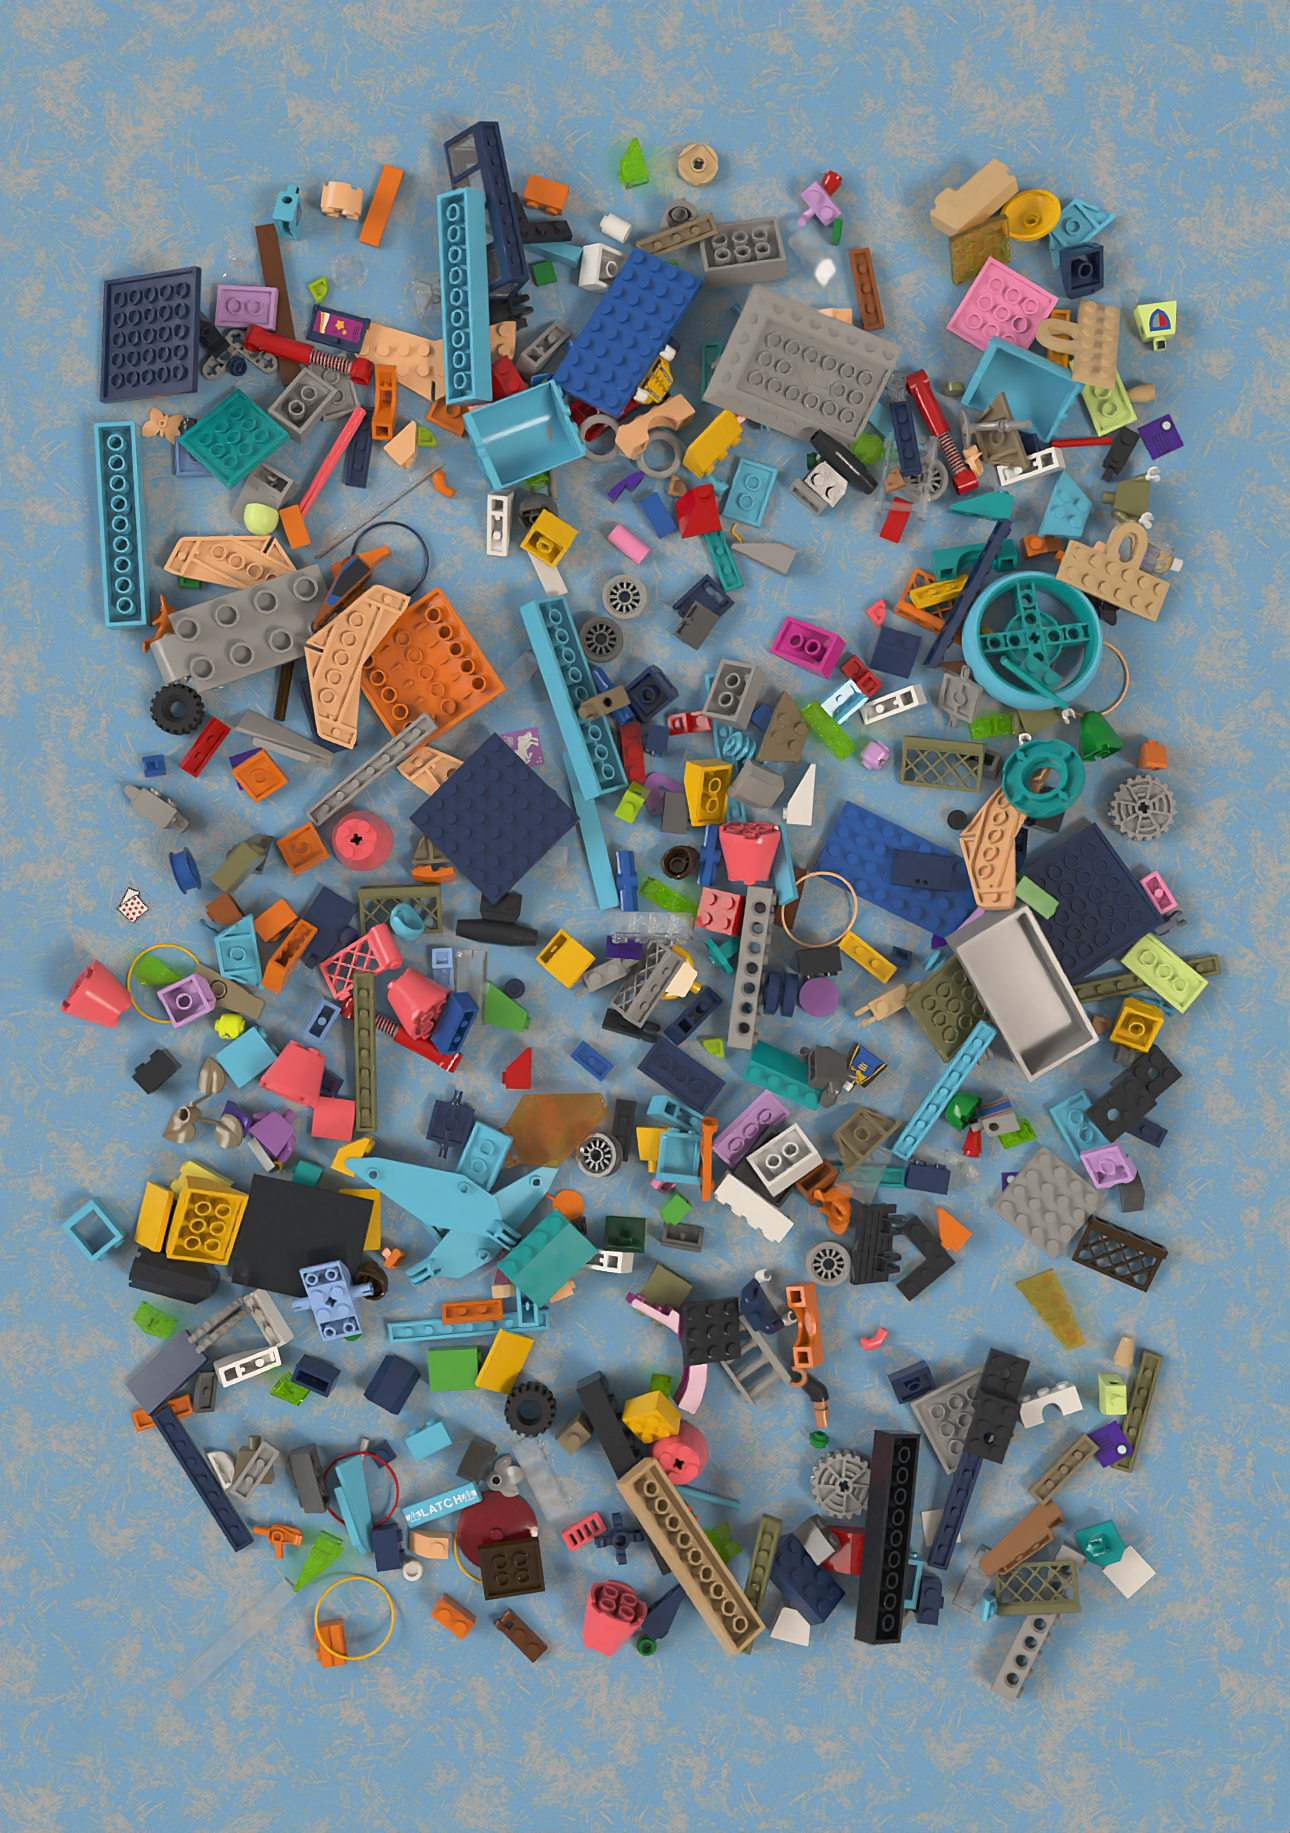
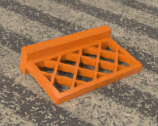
[893,568,975,647]

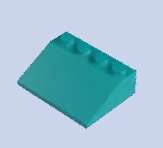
[497,1207,599,1308]

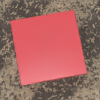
[311,1096,356,1141]

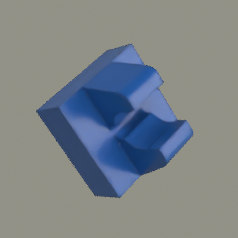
[142,754,167,778]

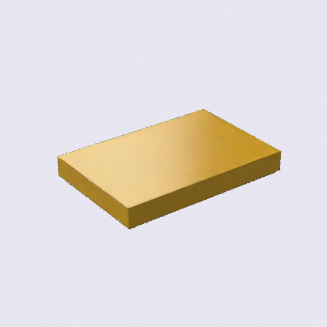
[134,1182,175,1252]
[339,1188,381,1250]
[474,1328,535,1395]

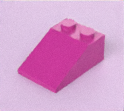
[769,616,846,680]

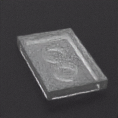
[832,1146,893,1206]

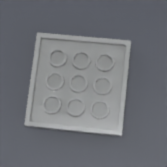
[990,1145,1105,1260]
[909,1364,1019,1475]

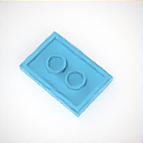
[721,457,779,529]
[1048,1089,1111,1162]
[454,1120,514,1193]

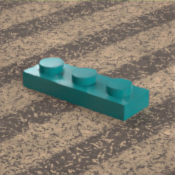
[701,341,722,404]

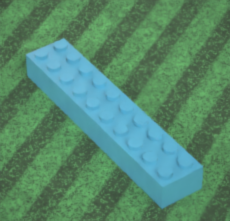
[437,187,492,407]
[94,421,152,630]
[520,595,629,801]

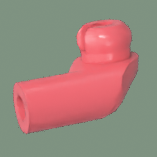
[860,1327,889,1351]

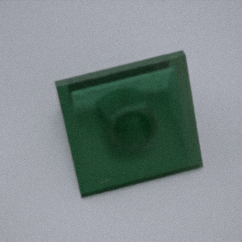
[603,1216,646,1253]

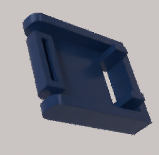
[672,574,735,619]

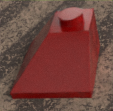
[675,483,722,539]

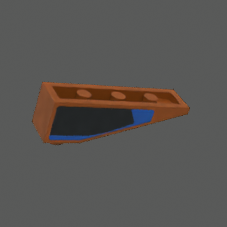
[313,553,374,631]

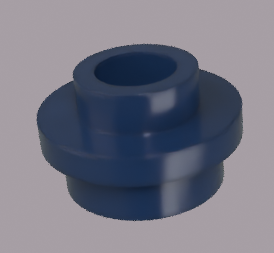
[227,356,247,376]
[505,979,525,999]

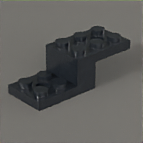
[1084,1044,1183,1143]
[962,1347,1030,1464]

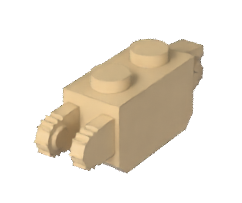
[854,981,920,1027]

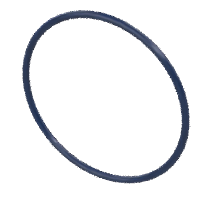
[350,521,429,596]

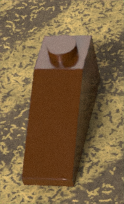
[773,867,807,929]

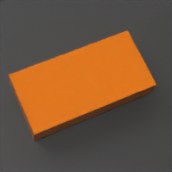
[278,504,312,550]

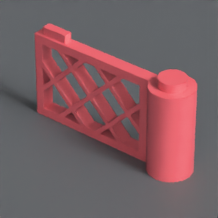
[319,923,404,1001]

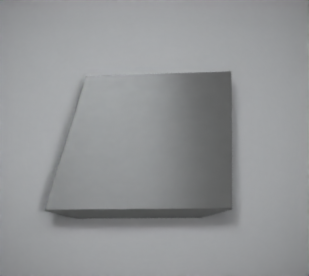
[702,284,902,451]

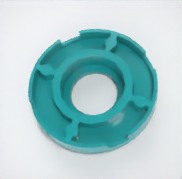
[1001,738,1085,818]

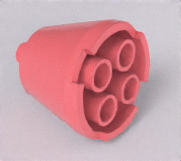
[332,811,393,872]
[719,821,780,885]
[59,958,132,1028]
[387,968,454,1040]
[258,1041,326,1109]
[648,1421,708,1485]
[582,1580,647,1657]

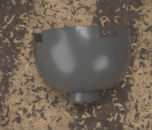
[517,493,559,529]

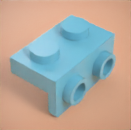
[818,677,869,725]

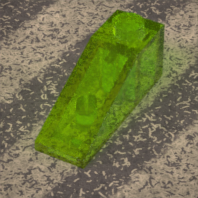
[800,700,857,761]
[639,877,699,928]
[292,1530,344,1592]

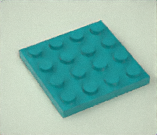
[177,388,291,490]

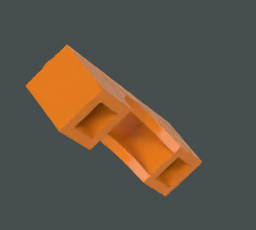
[786,1281,824,1368]

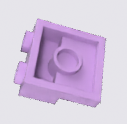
[1080,1142,1137,1189]

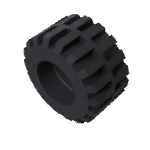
[504,1381,556,1438]

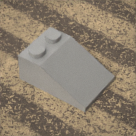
[268,367,338,445]

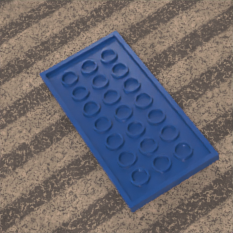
[551,247,704,419]
[811,801,977,939]

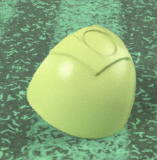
[244,503,280,536]

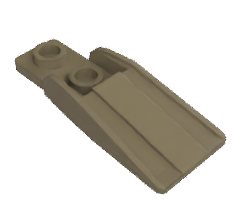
[194,963,266,1019]

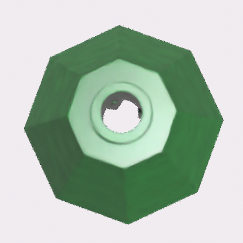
[1079,710,1123,762]

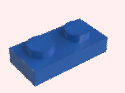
[570,1041,614,1082]

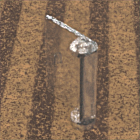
[454,949,489,1026]

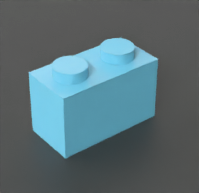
[405,1417,454,1461]

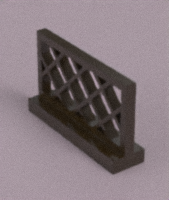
[1071,1214,1169,1292]

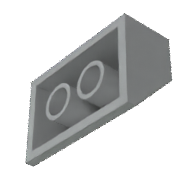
[702,659,766,730]

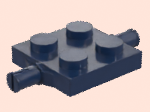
[426,1090,476,1159]

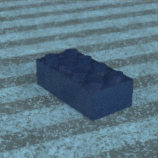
[769,1532,846,1626]

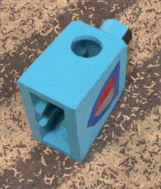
[272,185,303,240]

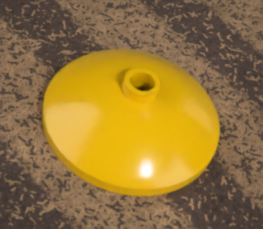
[999,189,1061,241]

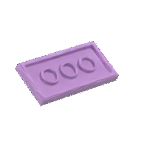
[712,1089,790,1169]

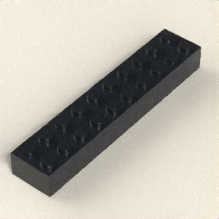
[576,1371,672,1576]
[854,1430,921,1645]

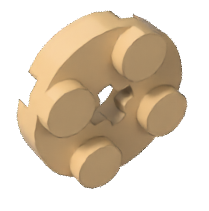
[678,144,718,188]

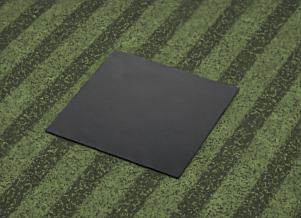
[231,1173,374,1298]

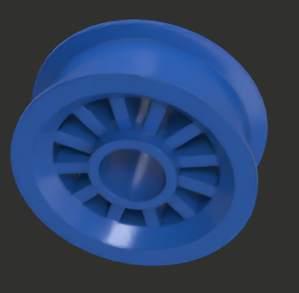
[169,847,202,894]

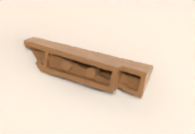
[978,1499,1065,1577]

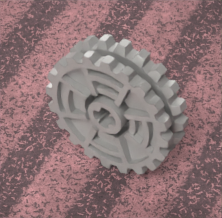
[1107,775,1177,841]
[187,1297,252,1354]
[810,1449,871,1519]

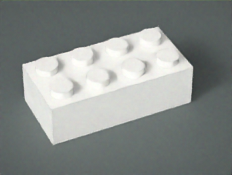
[714,1169,794,1243]

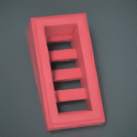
[561,1511,607,1552]

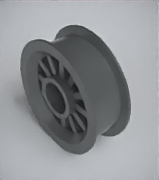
[579,616,623,663]
[576,1132,623,1178]

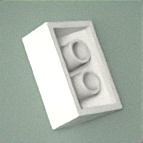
[746,1123,823,1197]

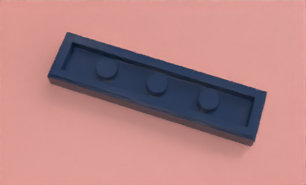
[889,400,922,478]
[345,406,375,489]

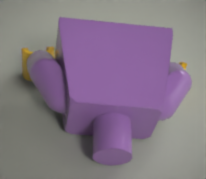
[246,1109,297,1173]

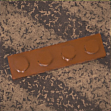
[848,247,885,332]

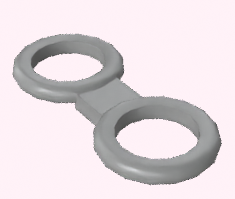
[577,414,683,479]

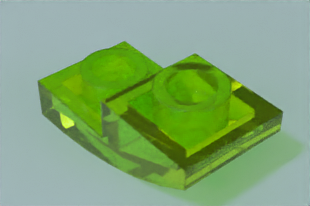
[968,713,1014,740]

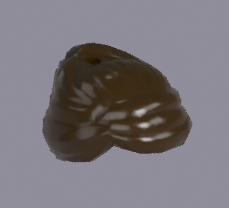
[660,845,699,880]
[356,1261,389,1301]

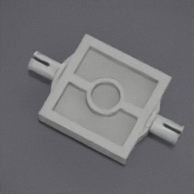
[937,665,983,728]

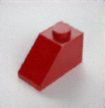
[502,1047,532,1089]

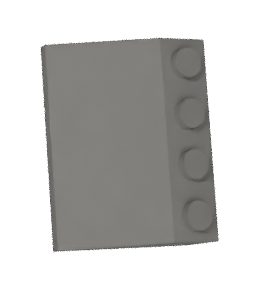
[698,216,786,290]

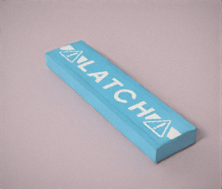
[402,1480,483,1528]

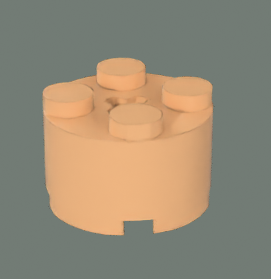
[320,182,364,221]

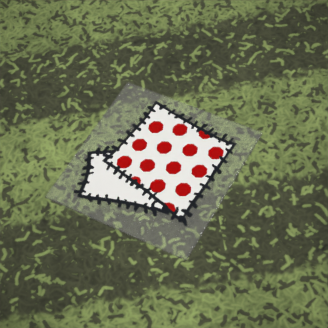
[108,880,157,930]

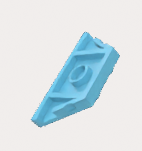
[1046,198,1117,269]
[1038,470,1092,539]
[214,914,265,989]

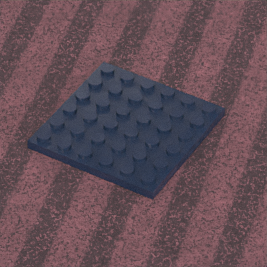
[100,266,202,404]
[409,732,581,905]
[1018,822,1166,986]

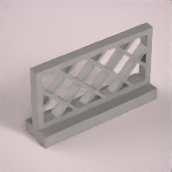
[609,937,686,1028]

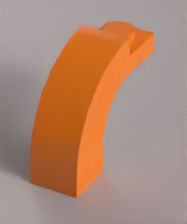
[372,364,398,441]

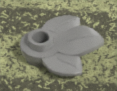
[486,1455,526,1497]

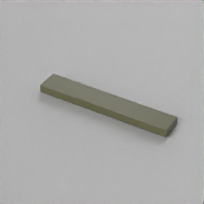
[1111,1350,1163,1473]

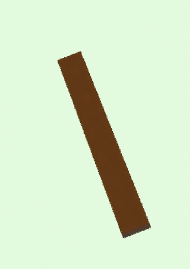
[255,223,301,387]

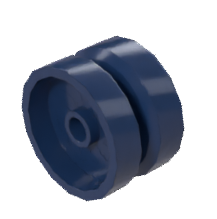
[763,970,798,1018]

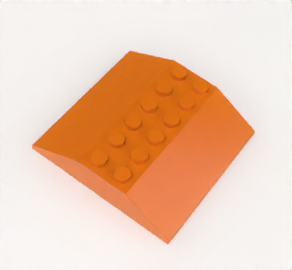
[360,586,506,757]

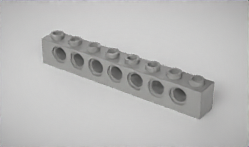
[727,884,777,1050]
[991,1541,1087,1703]

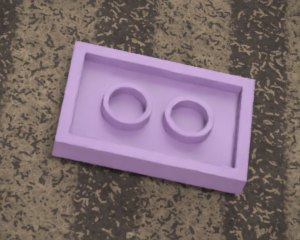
[215,285,278,331]

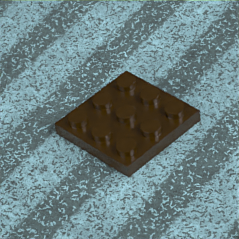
[478,1536,545,1601]

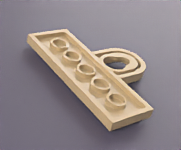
[1035,300,1120,390]
[1055,522,1170,622]

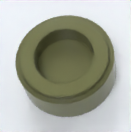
[944,382,965,397]

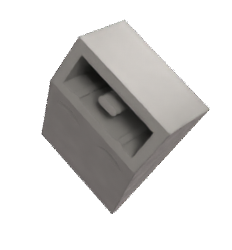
[231,462,298,524]

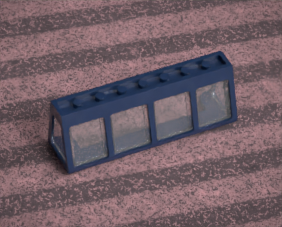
[443,121,530,300]

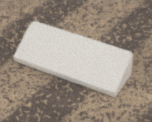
[527,551,568,597]
[243,1289,294,1348]

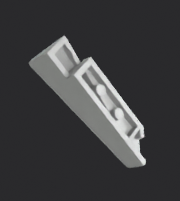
[236,710,334,769]

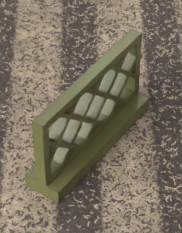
[900,735,987,793]
[358,883,443,936]
[995,1560,1082,1616]

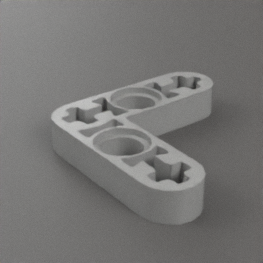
[202,329,279,382]

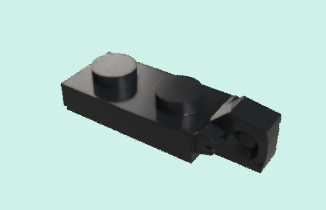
[1101,426,1141,483]

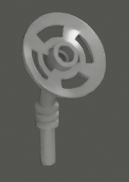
[959,408,1032,450]

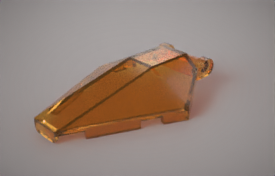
[497,1093,610,1170]

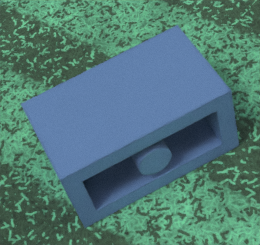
[303,994,341,1043]

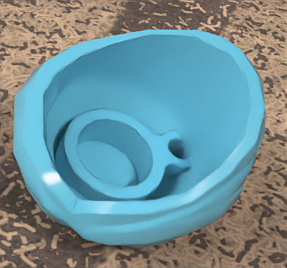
[390,903,425,941]

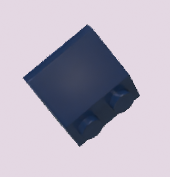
[869,626,922,679]

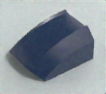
[1059,242,1104,300]
[624,665,679,724]
[363,1355,421,1415]

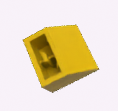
[536,928,596,989]
[331,1134,376,1177]

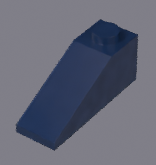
[663,987,723,1046]
[641,1582,685,1642]

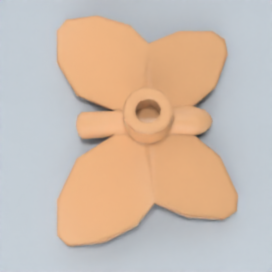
[141,407,184,445]

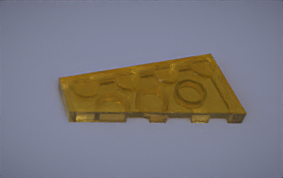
[1015,1268,1086,1351]

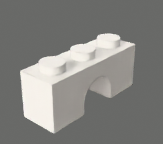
[1018,1381,1083,1429]

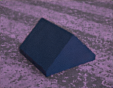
[887,1360,936,1405]

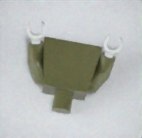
[1101,467,1160,529]
[1011,688,1076,747]

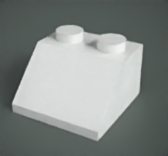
[579,243,629,294]

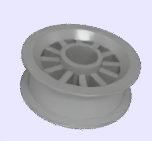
[902,456,948,504]
[602,574,647,621]
[805,1240,851,1287]

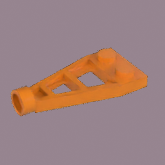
[698,1117,718,1201]

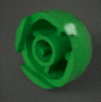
[945,1091,983,1132]

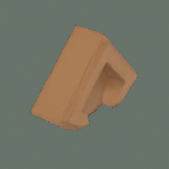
[885,466,906,494]
[668,475,688,498]
[1090,1015,1114,1035]

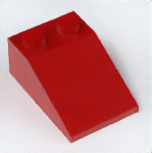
[468,355,528,411]
[569,393,642,442]
[821,1525,865,1575]

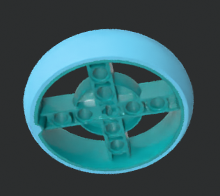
[962,571,1103,711]

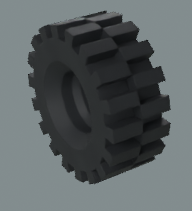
[150,683,205,736]

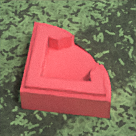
[865,599,886,627]

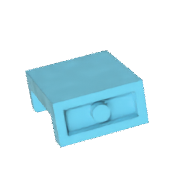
[215,1026,281,1088]
[656,1128,702,1185]

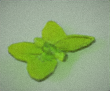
[703,1523,743,1565]

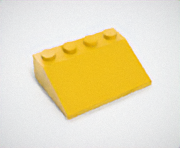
[165,1175,249,1265]

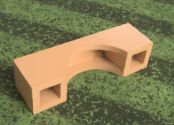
[615,393,696,459]

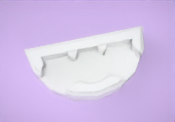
[207,1450,236,1490]

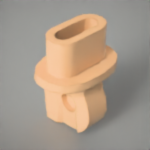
[961,444,984,478]

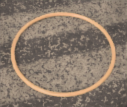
[1051,641,1129,717]
[781,871,858,948]

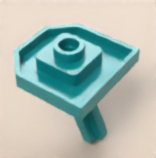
[703,932,742,975]
[1075,1519,1126,1567]

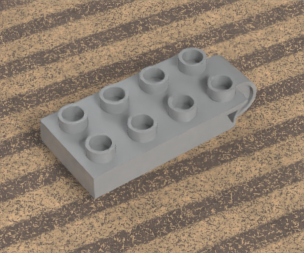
[150,563,337,693]

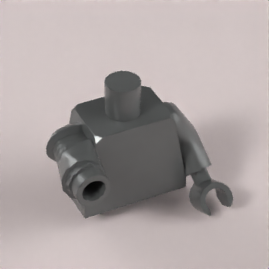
[799,1045,856,1108]

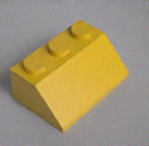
[682,409,743,479]

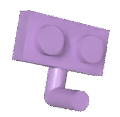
[798,180,842,227]

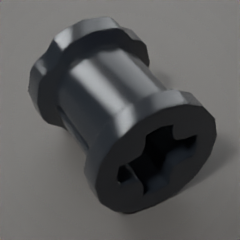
[568,1216,587,1235]

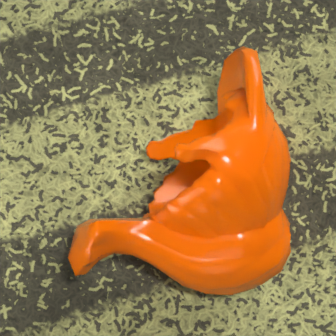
[142,594,178,653]
[814,1183,853,1234]

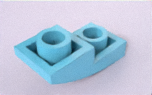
[979,1588,997,1622]

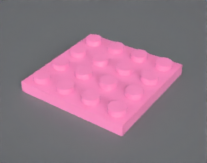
[946,256,1059,353]

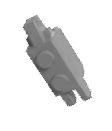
[124,785,190,833]
[573,958,638,998]

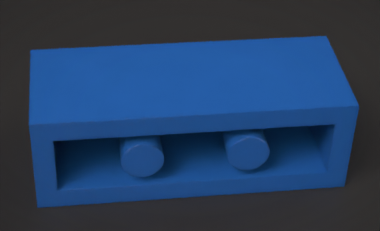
[431,992,479,1055]

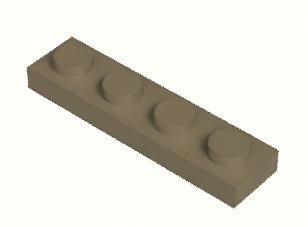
[635,212,718,257]
[1028,1432,1099,1506]

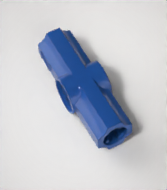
[591,667,635,726]
[697,825,722,887]
[616,851,639,913]

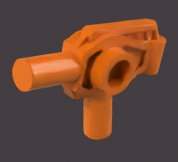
[253,1523,304,1559]

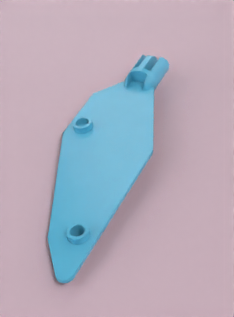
[345,1157,522,1251]
[405,1159,560,1288]

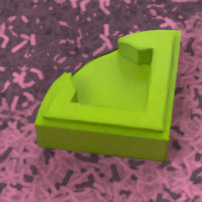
[307,276,328,305]
[417,426,438,448]
[702,1037,725,1058]

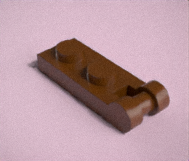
[493,1608,548,1663]

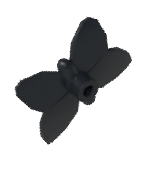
[1083,592,1120,626]

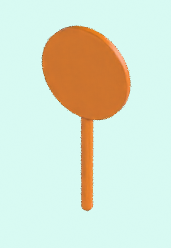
[544,1189,584,1220]

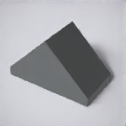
[1118,1170,1145,1213]

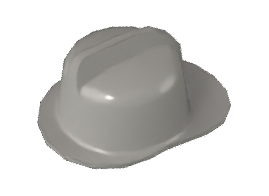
[659,197,697,232]

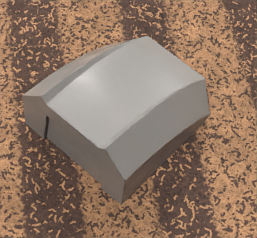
[726,758,785,809]

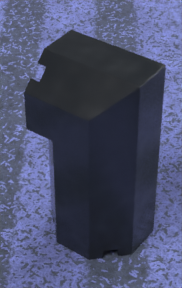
[129,1245,221,1305]

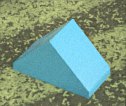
[516,1286,539,1328]

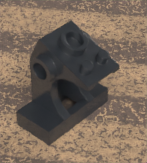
[199,310,231,359]

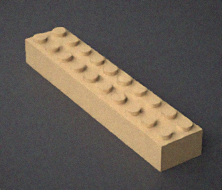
[615,1458,766,1655]

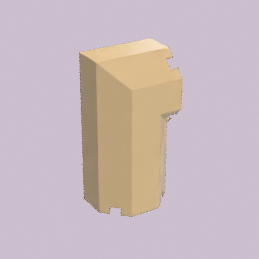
[929,158,1018,243]

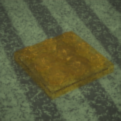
[948,213,1011,286]

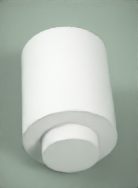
[600,213,632,244]

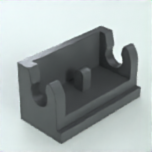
[673,600,720,651]
[660,1221,704,1253]

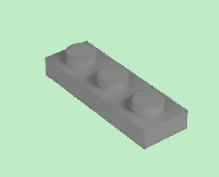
[230,1439,281,1503]

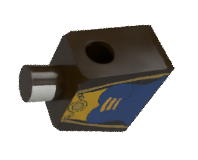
[843,1041,888,1092]

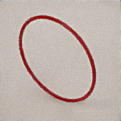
[323,1451,399,1527]

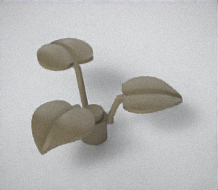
[162,1058,243,1149]

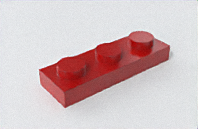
[178,716,231,778]
[620,722,646,784]

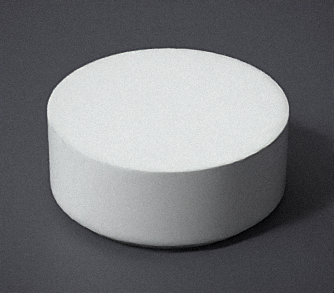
[402,1559,423,1581]

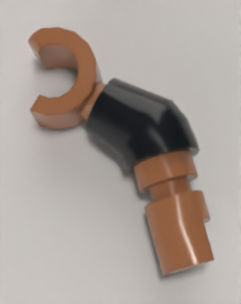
[789,1362,829,1428]

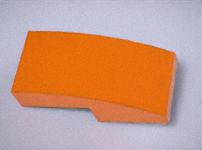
[411,865,456,884]

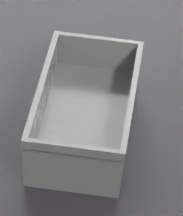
[945,900,1100,1083]

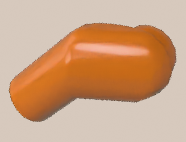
[432,470,455,499]

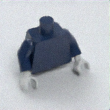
[740,1269,797,1335]

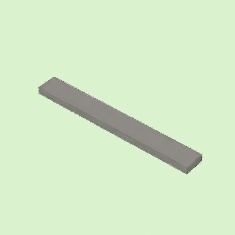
[305,712,440,829]

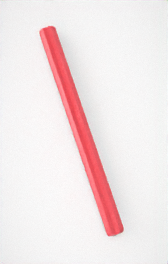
[298,406,366,519]

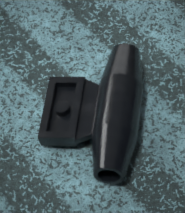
[802,429,878,507]
[456,893,538,947]

